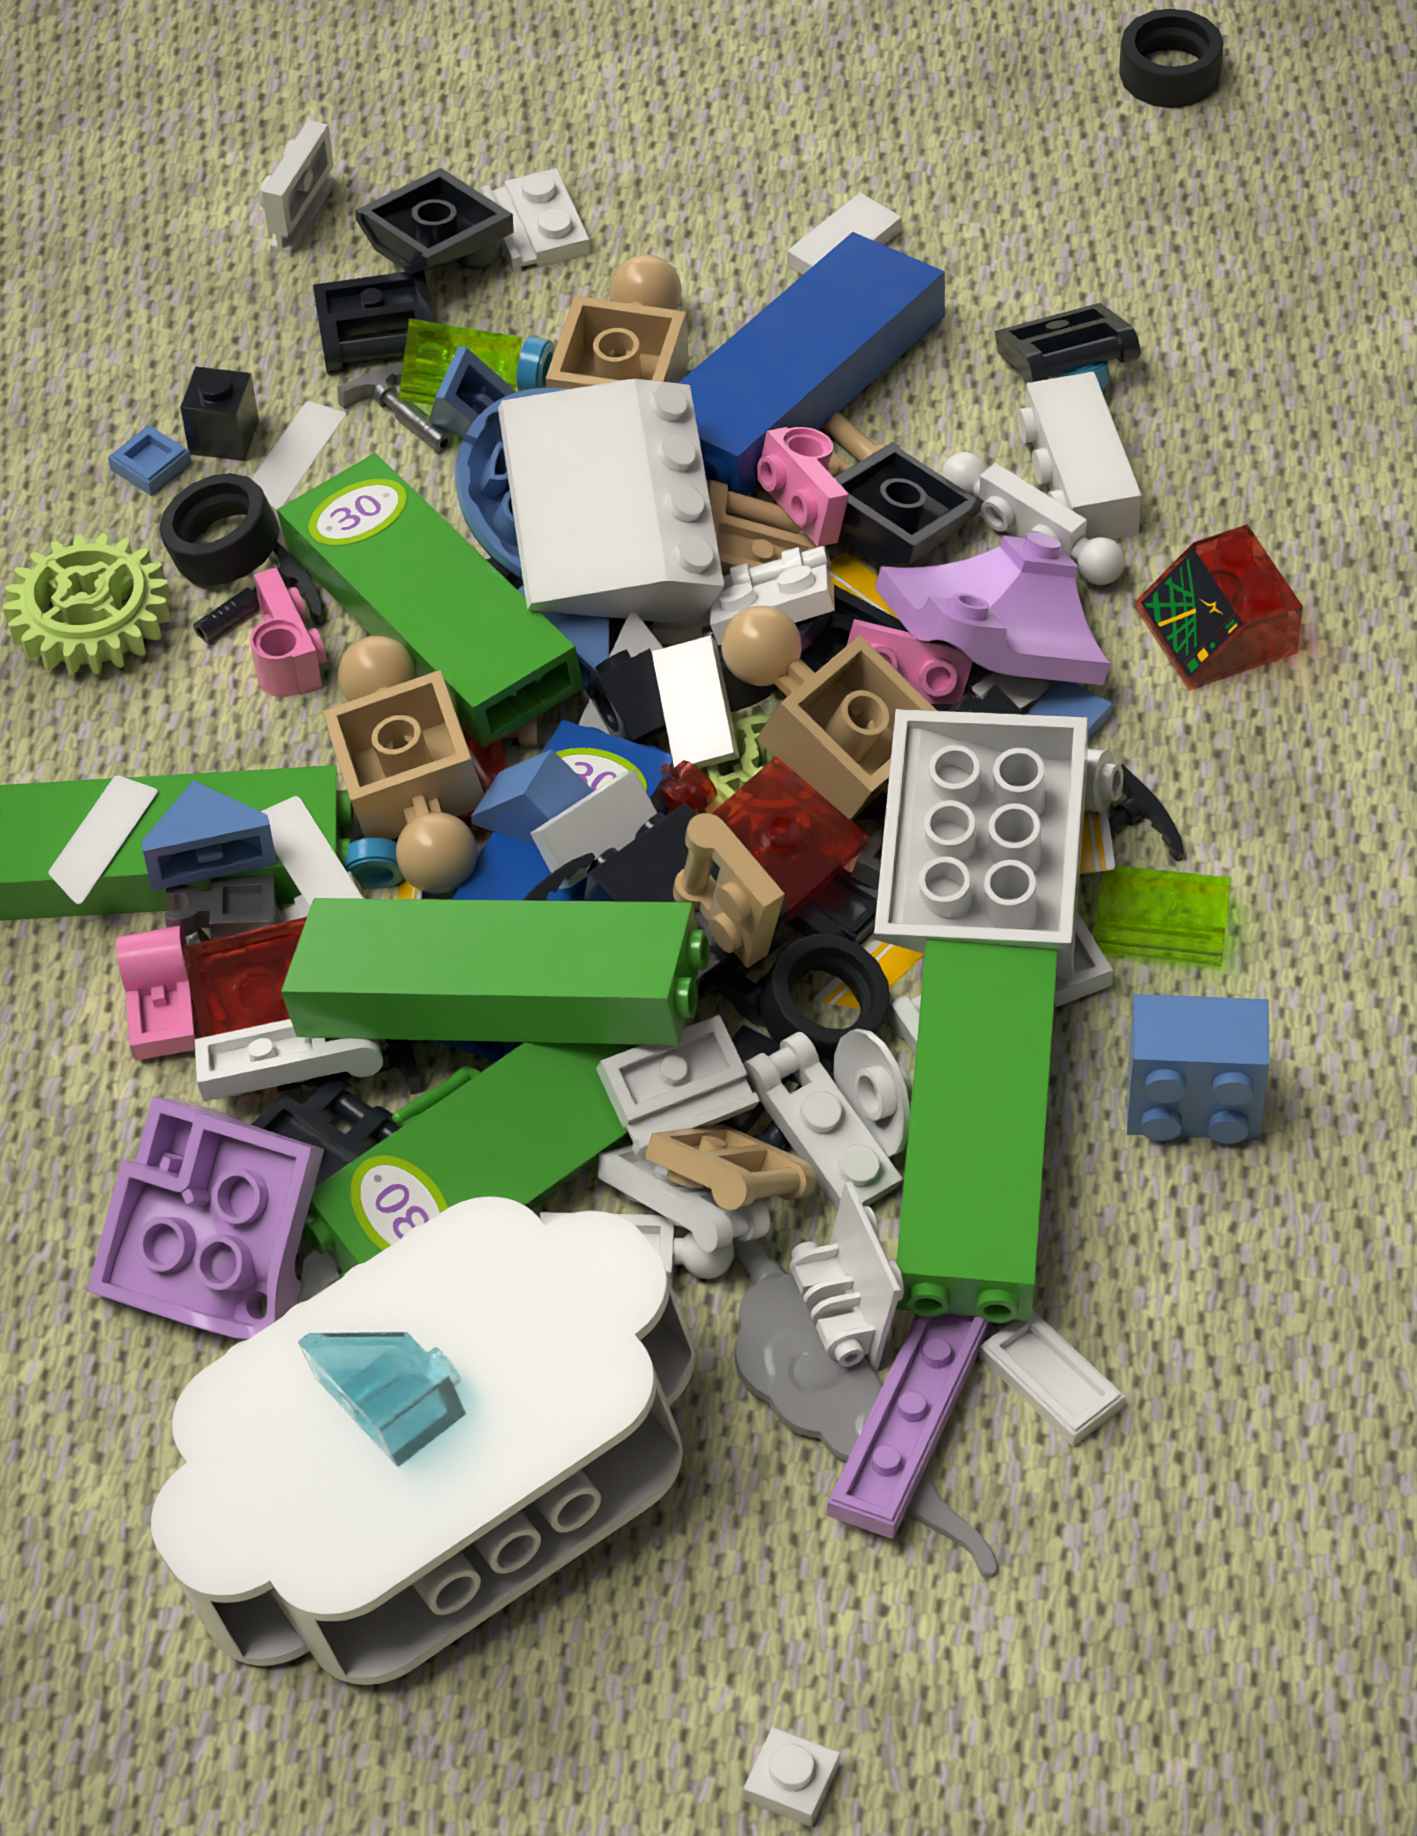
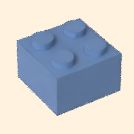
[1127,994,1269,1144]

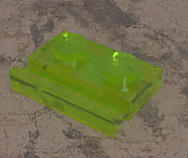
[398,318,522,405]
[1094,865,1231,966]

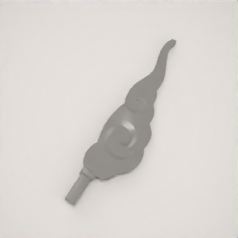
[732,1237,997,1578]

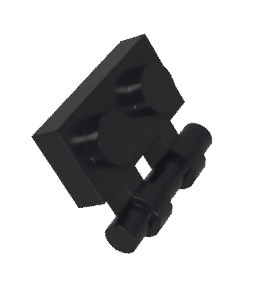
[251,1076,402,1188]

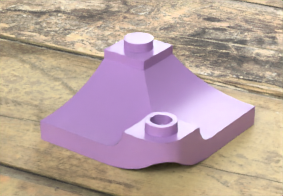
[875,532,1111,685]
[87,1096,324,1339]

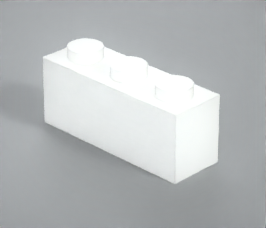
[1017,371,1142,540]

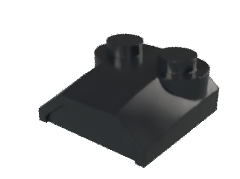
[355,168,514,274]
[834,442,984,569]

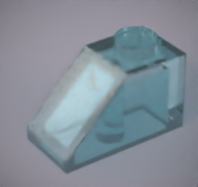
[297,1332,466,1468]

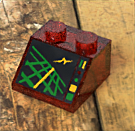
[1135,524,1303,691]

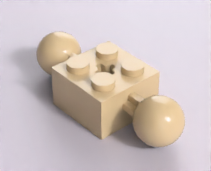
[546,255,689,389]
[721,606,937,827]
[322,635,484,894]

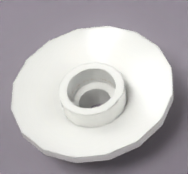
[833,1029,912,1158]

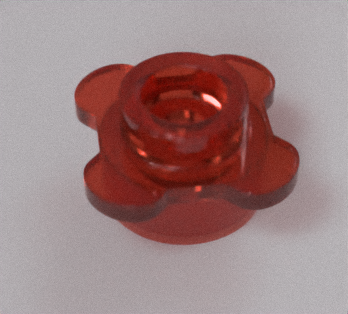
[659,760,718,815]

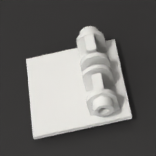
[789,1181,904,1372]

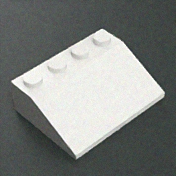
[498,378,724,625]
[874,709,1088,980]

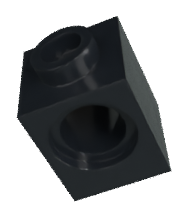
[586,648,667,744]

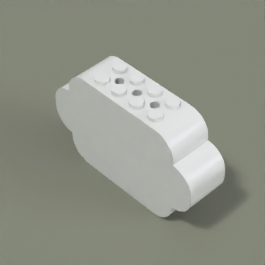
[151,1197,695,1685]

